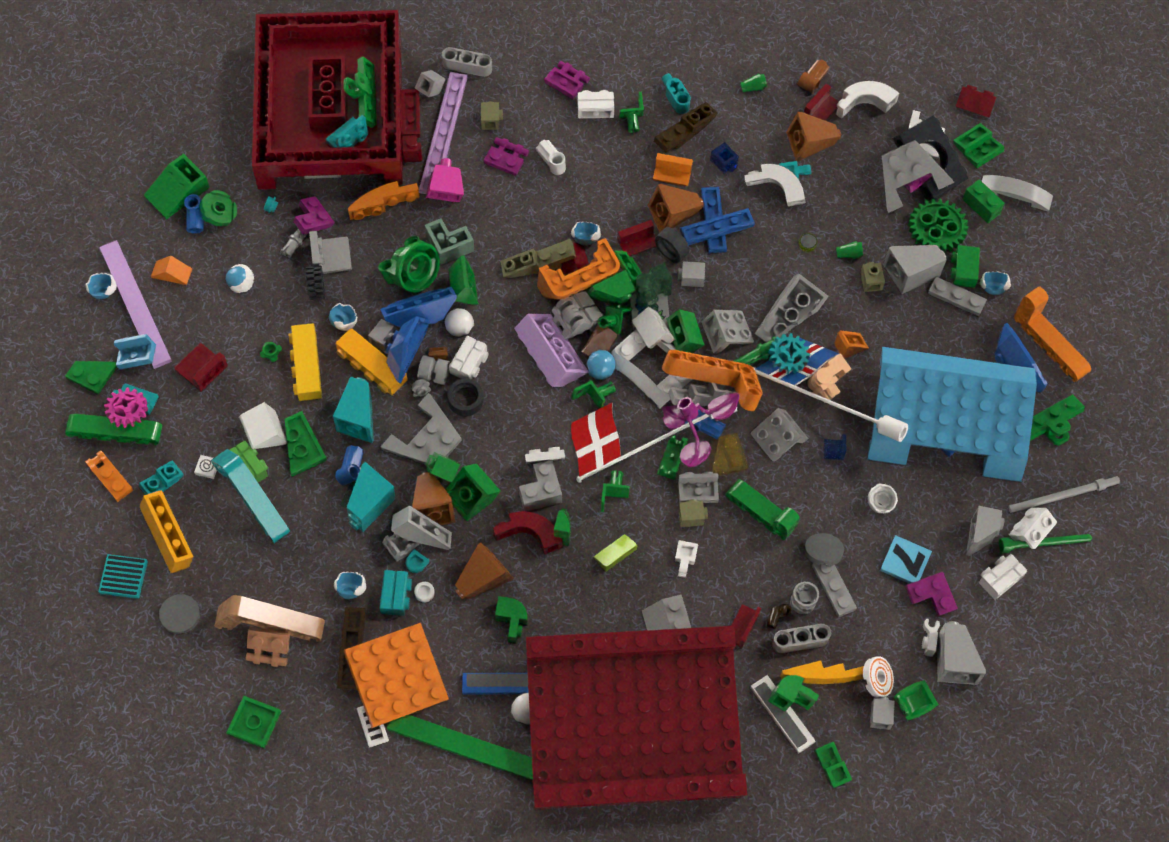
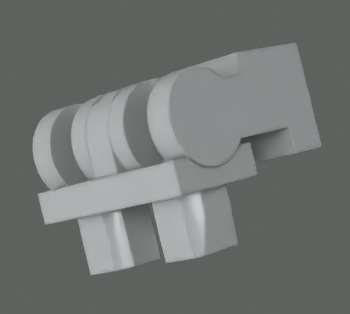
[552,291,603,339]

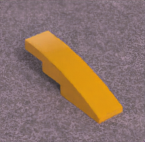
[780,661,864,684]

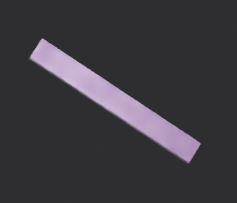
[419,72,468,194]
[100,240,172,369]

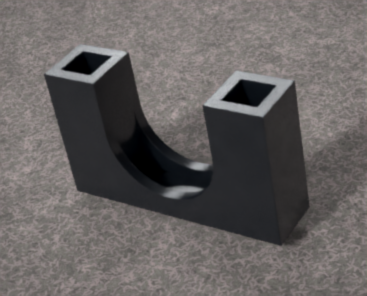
[892,115,968,201]

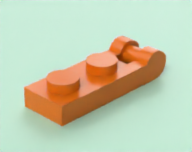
[85,450,133,502]

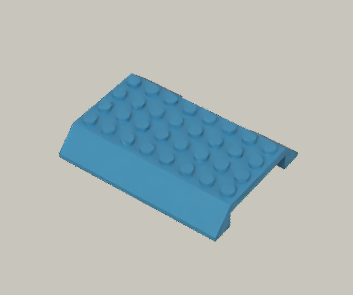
[867,347,1037,482]

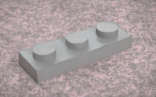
[928,277,987,316]
[812,563,857,617]

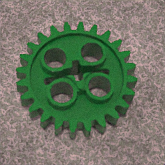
[908,199,969,253]

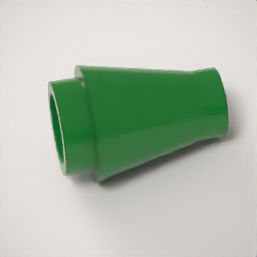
[740,73,767,93]
[836,241,863,259]

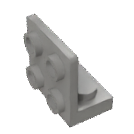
[309,231,352,274]
[701,310,754,354]
[751,408,809,461]

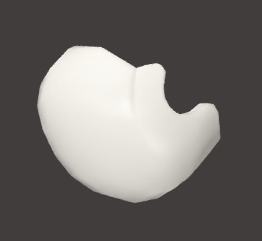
[445,308,474,337]
[868,483,898,514]
[511,693,530,724]

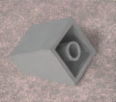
[884,245,947,294]
[937,621,986,685]

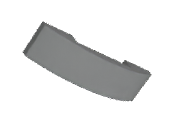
[982,175,1053,212]

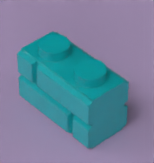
[380,570,412,616]

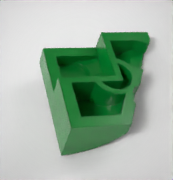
[554,508,571,546]

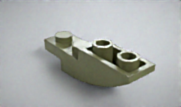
[500,239,576,278]

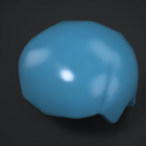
[587,350,616,380]

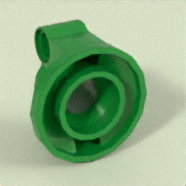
[378,236,440,293]

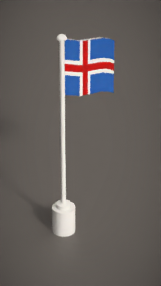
[753,338,908,442]

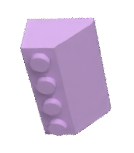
[514,314,588,387]

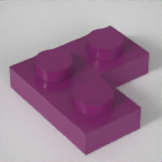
[293,196,334,234]
[905,572,958,616]

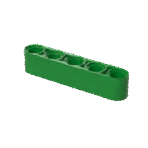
[65,414,162,445]

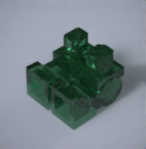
[636,263,672,311]

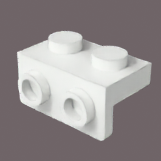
[1009,508,1057,549]

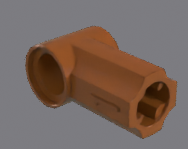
[797,59,830,94]

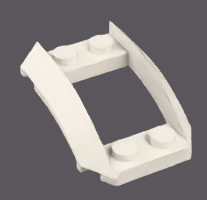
[612,329,692,409]

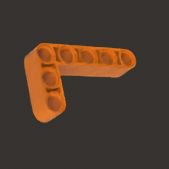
[1014,287,1091,382]
[662,350,763,411]

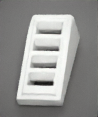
[357,706,389,748]

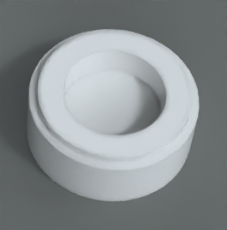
[414,582,435,602]

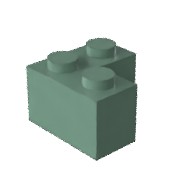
[425,218,474,265]

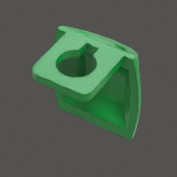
[894,680,939,721]

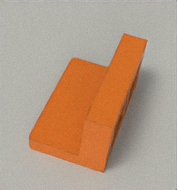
[653,153,693,186]

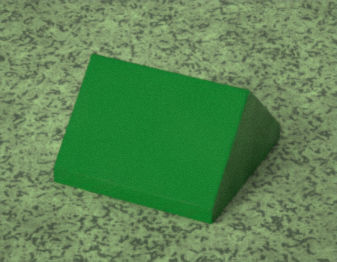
[448,255,479,305]

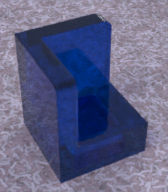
[824,434,846,460]

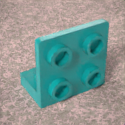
[326,115,368,148]

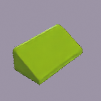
[594,534,637,572]

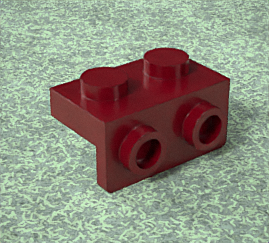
[955,85,997,118]

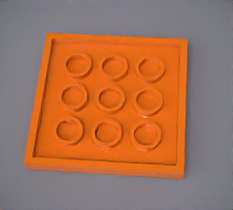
[344,623,449,728]

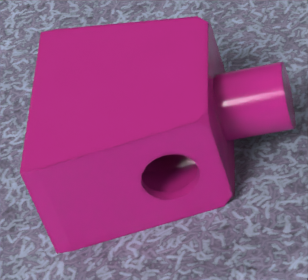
[426,158,464,202]

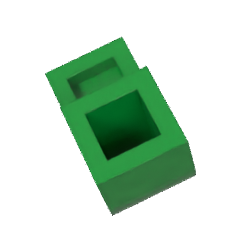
[495,596,528,643]
[768,675,819,712]

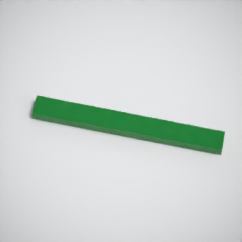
[386,715,533,781]

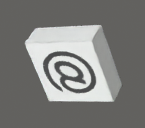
[194,455,217,479]

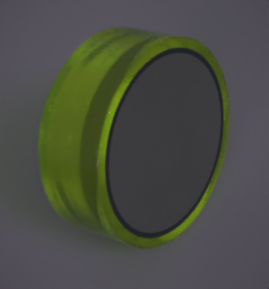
[799,233,818,252]

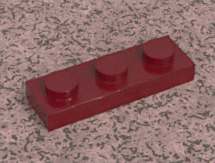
[402,89,421,138]

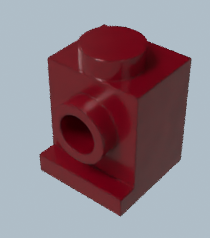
[402,135,422,162]

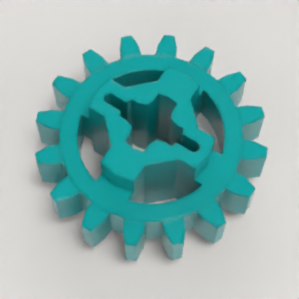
[768,333,810,374]

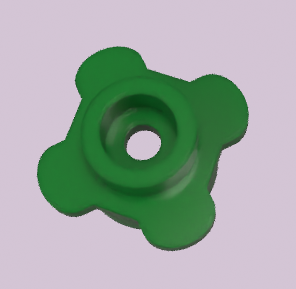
[260,342,282,362]

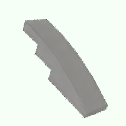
[668,382,739,406]

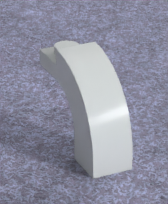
[836,81,899,119]
[744,164,806,206]

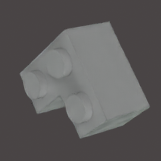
[519,460,562,511]

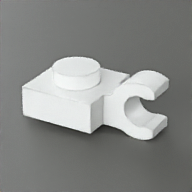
[675,540,698,578]
[922,619,940,657]

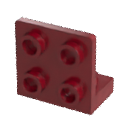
[174,343,228,392]

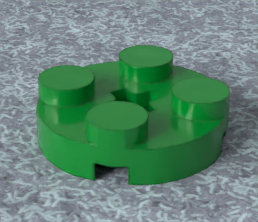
[200,190,237,227]

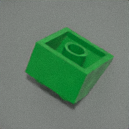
[587,270,635,305]
[446,463,501,521]

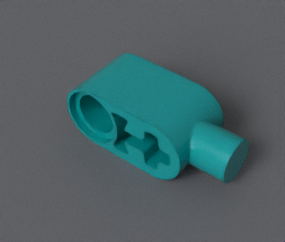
[661,73,691,114]

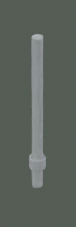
[1008,476,1120,513]

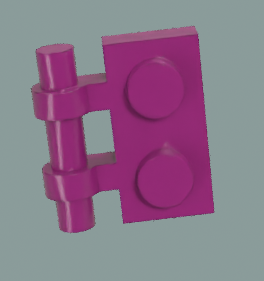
[544,61,590,100]
[484,137,529,176]

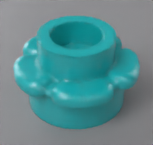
[263,197,278,214]

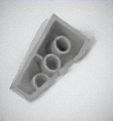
[755,274,829,342]

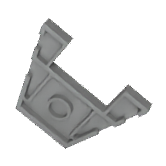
[882,140,954,213]
[380,393,462,464]

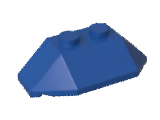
[380,287,457,328]
[385,316,430,383]
[995,323,1048,392]

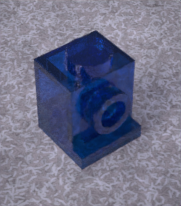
[710,142,739,173]

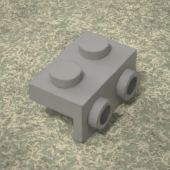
[678,472,719,503]

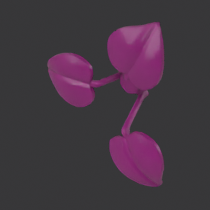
[662,393,739,467]

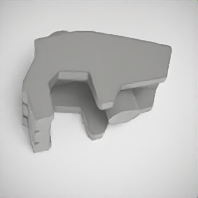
[382,533,420,562]

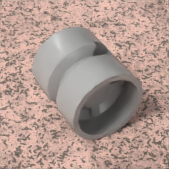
[418,355,450,385]
[790,582,819,614]

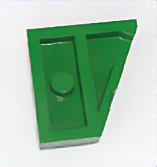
[65,361,117,394]

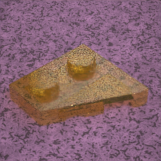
[712,433,748,476]

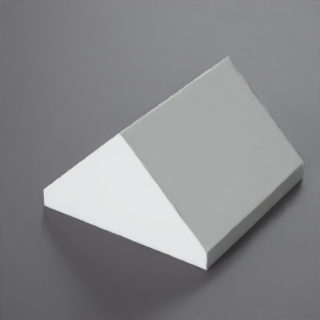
[239,402,287,449]

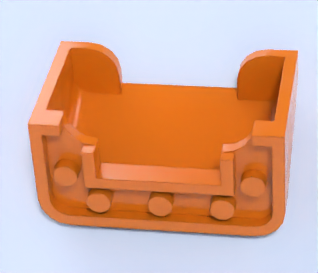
[537,238,620,300]

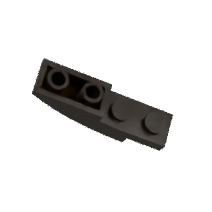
[653,102,718,153]

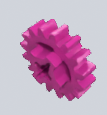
[104,388,148,428]

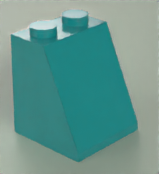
[333,377,374,443]
[347,462,395,532]

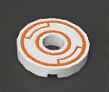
[863,656,894,698]

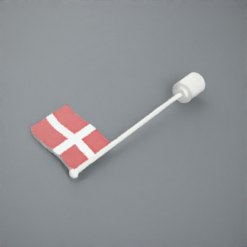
[571,403,737,483]

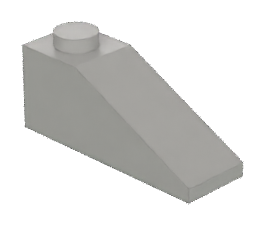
[391,506,452,550]

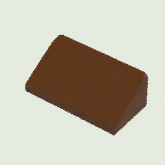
[582,325,617,359]

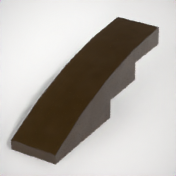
[337,607,366,689]

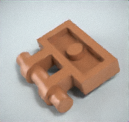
[246,627,290,667]

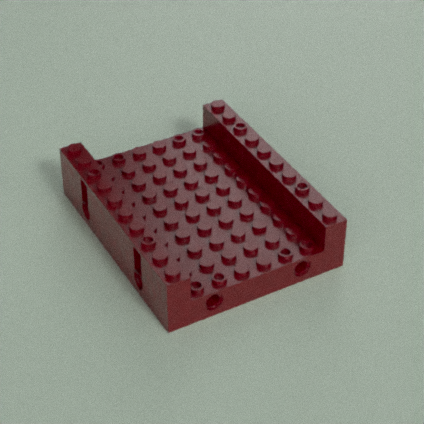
[252,10,403,189]
[526,626,747,810]

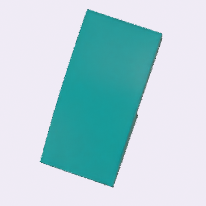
[139,460,184,495]

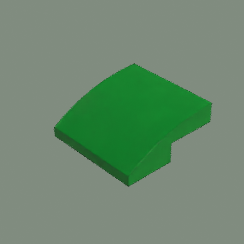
[953,123,1004,168]
[614,250,650,291]

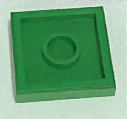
[226,696,282,749]

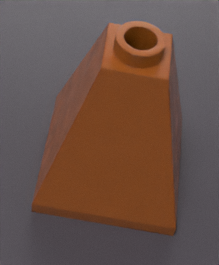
[786,112,841,161]
[648,184,704,232]
[412,472,455,525]
[455,542,514,599]

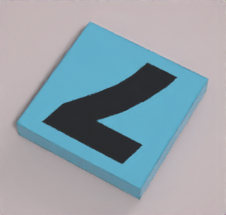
[880,535,932,584]

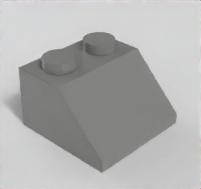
[966,506,1004,556]
[642,595,691,630]

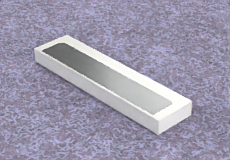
[750,675,816,754]

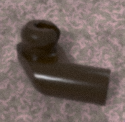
[767,604,792,629]

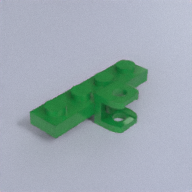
[344,57,377,128]
[1030,394,1085,446]

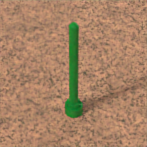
[998,534,1092,554]

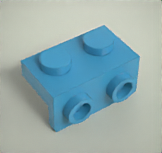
[114,334,156,369]

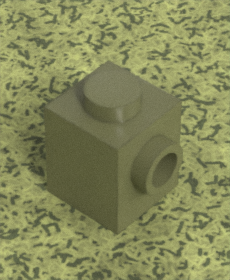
[481,101,503,130]
[860,262,885,292]
[678,499,708,527]

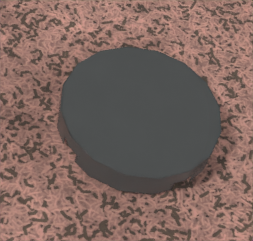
[805,533,844,566]
[159,594,200,634]

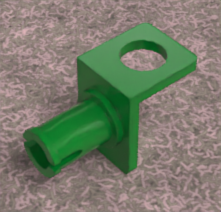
[619,91,644,133]
[598,304,633,334]
[571,380,616,409]
[601,470,630,512]

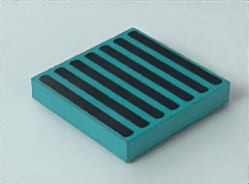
[98,554,148,599]

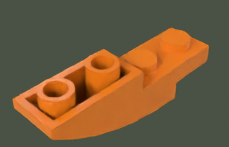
[348,181,419,220]

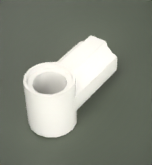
[536,140,566,175]

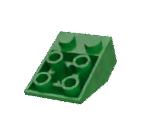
[144,153,210,220]

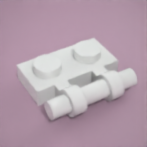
[525,447,565,463]

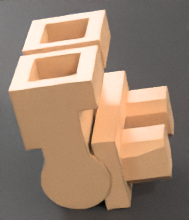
[808,354,851,403]

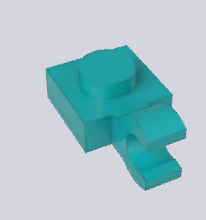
[779,161,812,180]

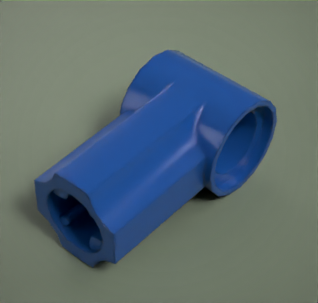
[184,194,204,233]
[685,410,726,440]
[336,445,363,485]

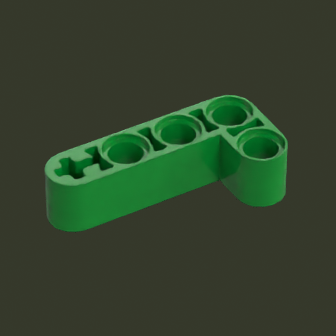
[725,479,800,541]

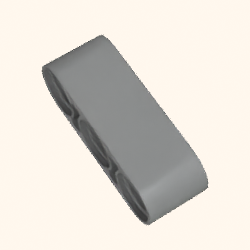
[442,47,492,77]
[772,624,831,653]

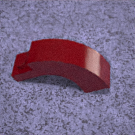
[493,511,563,555]

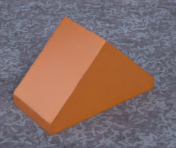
[151,256,192,285]
[834,331,869,359]

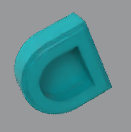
[406,549,430,573]

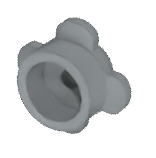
[412,379,431,397]

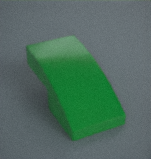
[814,742,852,788]

